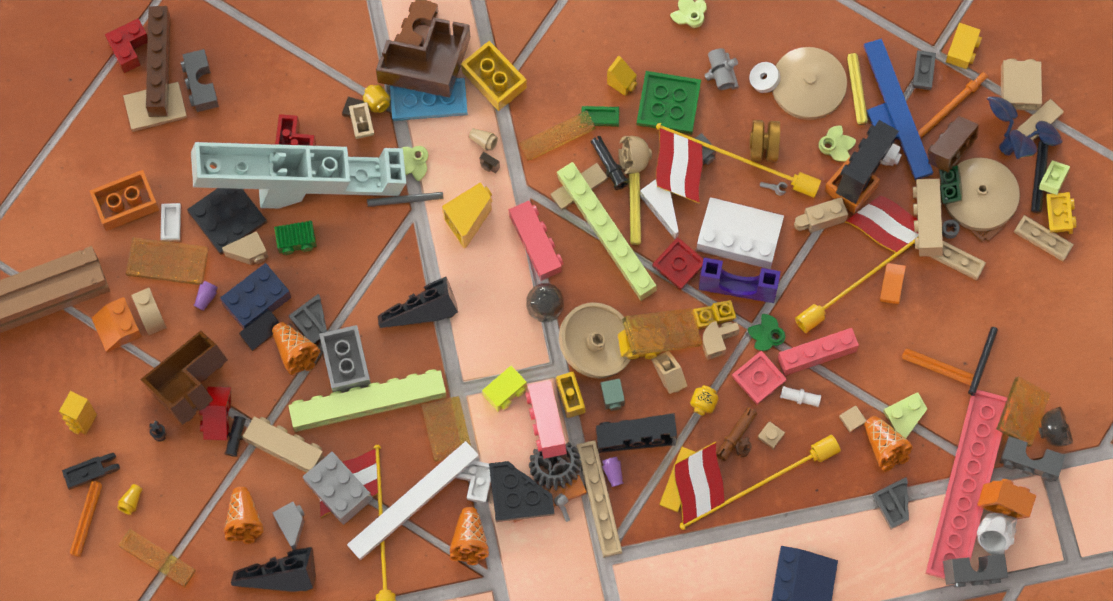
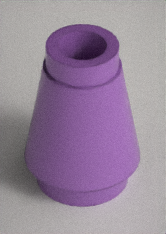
[194,281,218,311]
[602,457,623,487]

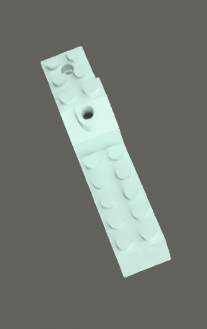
[191,142,406,209]

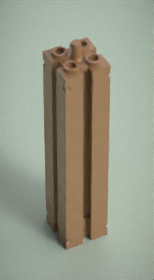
[0,246,110,333]

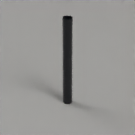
[968,327,998,396]

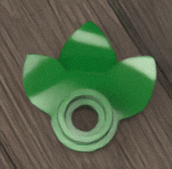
[748,314,786,351]

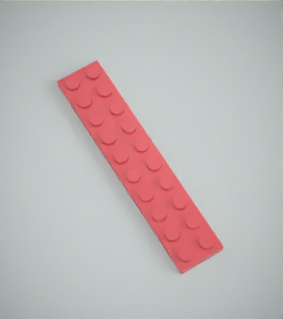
[925,390,1011,579]

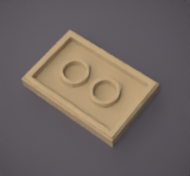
[123,82,187,132]

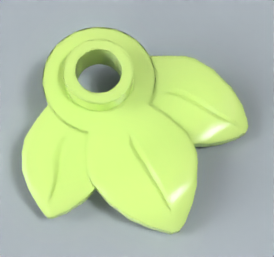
[670,0,707,28]
[819,126,856,162]
[401,146,429,181]

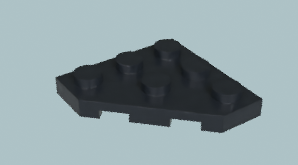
[489,461,555,522]

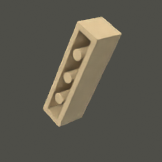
[913,179,943,256]
[243,417,324,473]

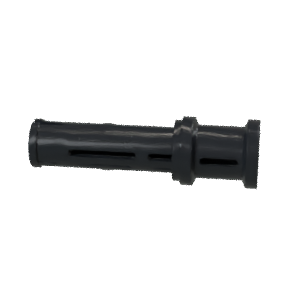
[590,136,630,190]

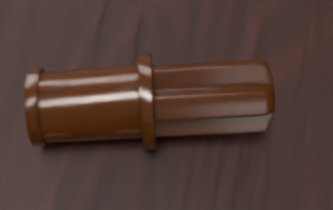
[736,437,752,457]

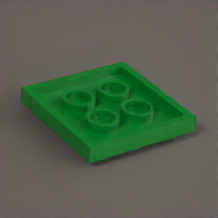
[636,71,701,134]

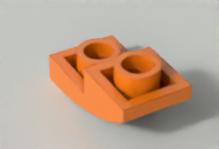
[880,263,906,304]

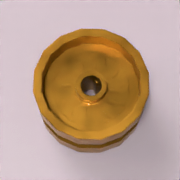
[749,120,780,162]

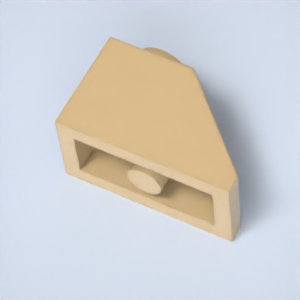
[222,231,268,265]
[652,351,687,394]

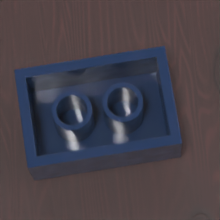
[220,263,291,330]

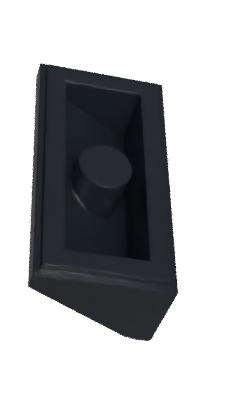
[239,310,279,351]

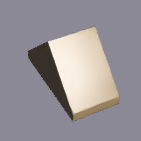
[349,102,374,139]

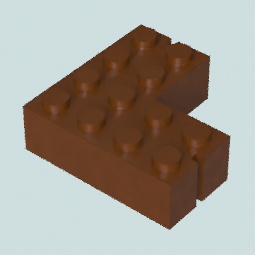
[376,17,471,98]
[140,331,228,425]

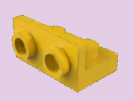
[1046,192,1076,234]

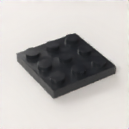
[187,188,267,255]

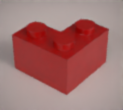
[105,18,148,73]
[275,114,316,146]
[199,386,231,441]

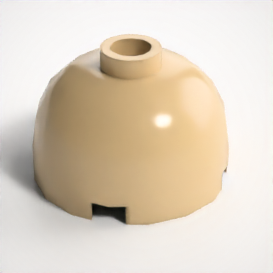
[618,136,652,174]

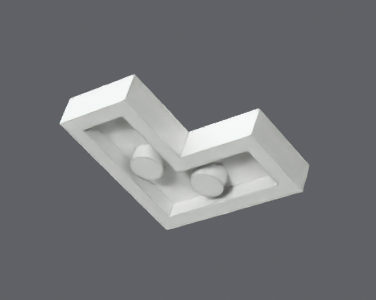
[456,461,491,504]

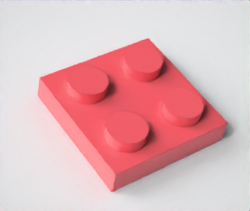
[732,351,787,405]

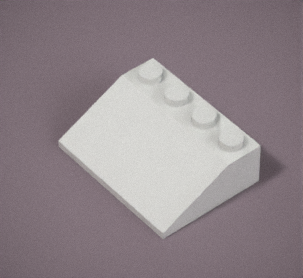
[696,197,784,269]

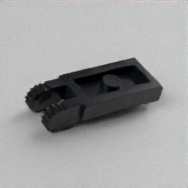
[62,453,120,490]

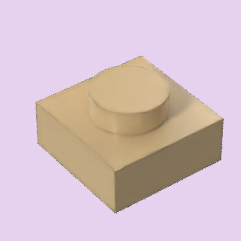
[758,421,785,449]

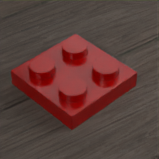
[652,237,703,291]

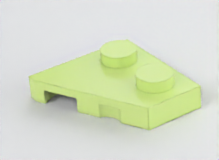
[883,392,927,438]

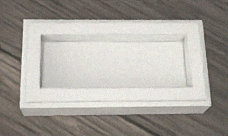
[161,203,181,242]

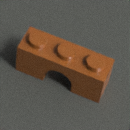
[394,0,439,47]

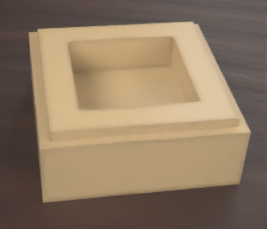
[839,405,866,433]

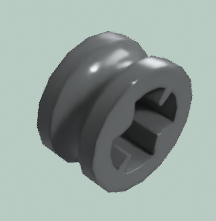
[942,220,960,239]

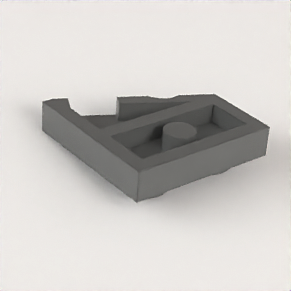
[289,294,327,344]
[872,477,909,530]

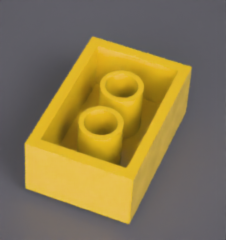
[461,41,527,111]

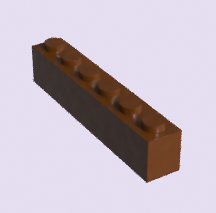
[146,6,170,117]

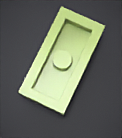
[1039,160,1070,195]

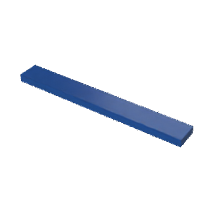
[863,38,934,180]

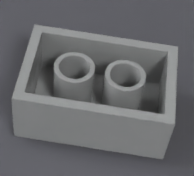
[319,325,371,393]
[303,452,373,525]

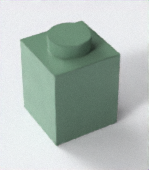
[601,379,625,411]

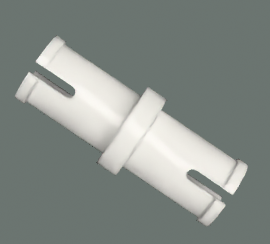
[780,386,821,407]

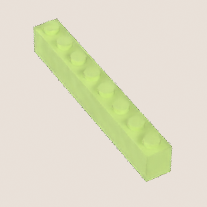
[557,162,657,301]
[288,369,446,432]

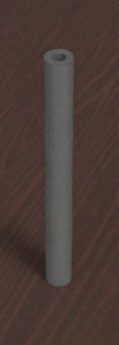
[367,192,444,207]

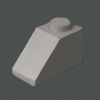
[273,502,305,550]

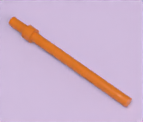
[918,72,988,139]

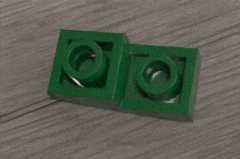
[939,165,962,204]

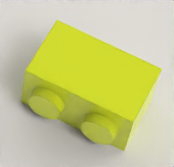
[482,366,527,412]

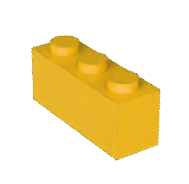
[59,391,97,435]

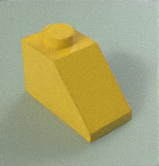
[607,56,637,96]

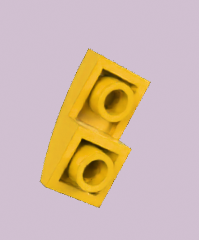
[691,300,736,329]

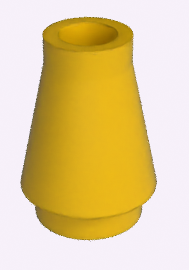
[117,484,142,515]

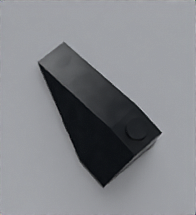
[378,276,458,328]
[231,547,316,592]

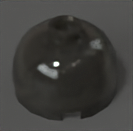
[526,283,564,322]
[1038,407,1073,447]

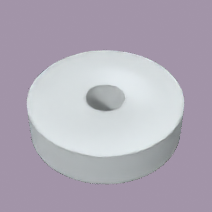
[749,62,780,93]

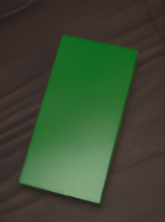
[581,106,619,127]

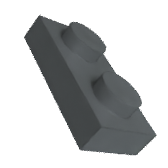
[912,50,936,90]

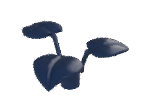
[987,96,1063,159]

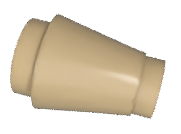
[469,128,498,151]

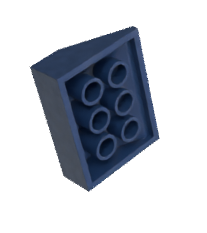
[771,546,838,601]

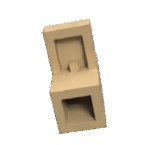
[131,288,167,335]
[702,321,739,360]

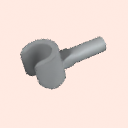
[760,182,788,196]
[554,493,570,522]

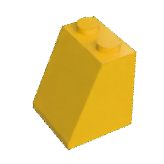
[442,182,493,248]

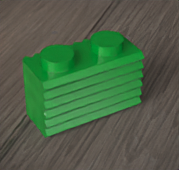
[274,220,317,255]

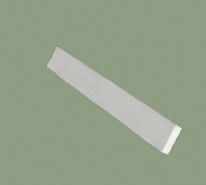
[347,441,479,560]

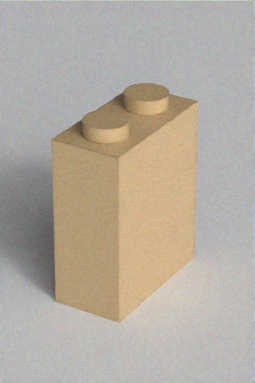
[1001,59,1042,111]

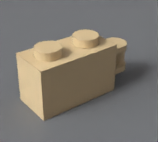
[794,197,848,233]

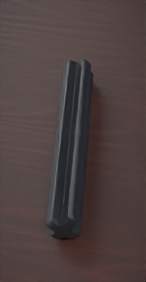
[1031,141,1049,213]

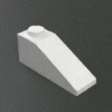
[640,179,679,239]

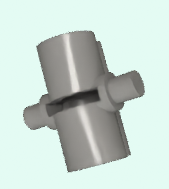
[705,48,739,90]

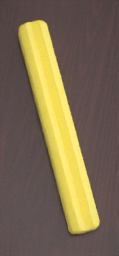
[847,53,868,125]
[629,172,641,245]

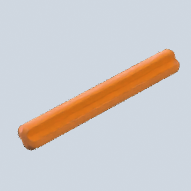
[902,348,974,385]
[70,481,102,557]

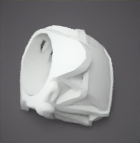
[977,513,1017,555]

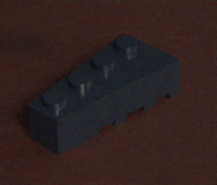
[836,120,899,204]
[596,413,677,453]

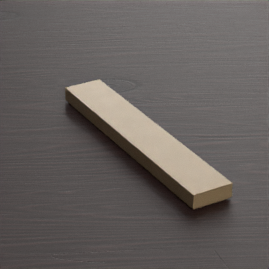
[576,440,622,558]

